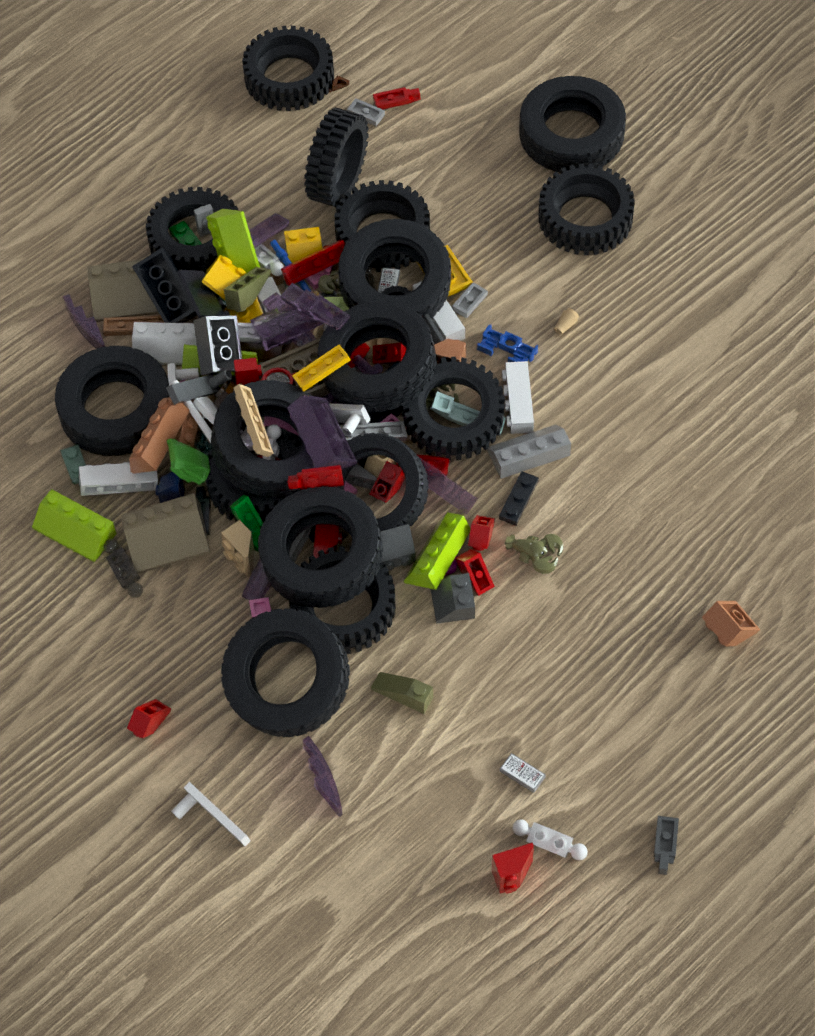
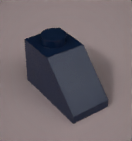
[155,472,185,503]

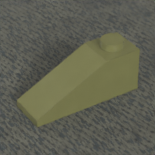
[224,267,271,312]
[371,672,433,714]

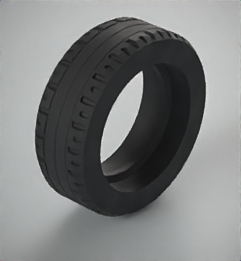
[325,433,429,532]

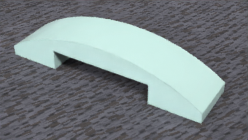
[431,391,506,435]

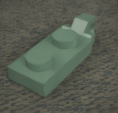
[60,444,86,486]

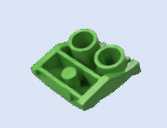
[167,438,210,485]

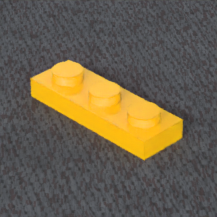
[292,344,350,392]

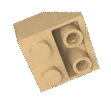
[221,520,255,578]

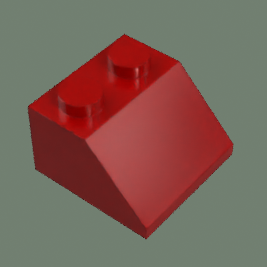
[492,842,534,894]

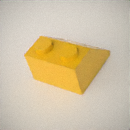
[284,227,322,263]
[202,255,246,301]

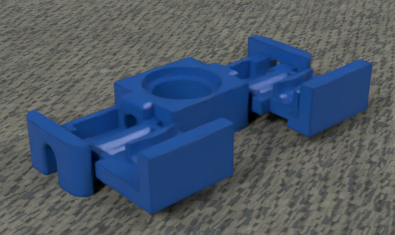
[477,325,538,362]

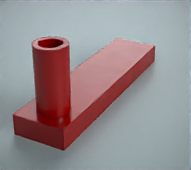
[281,240,345,286]

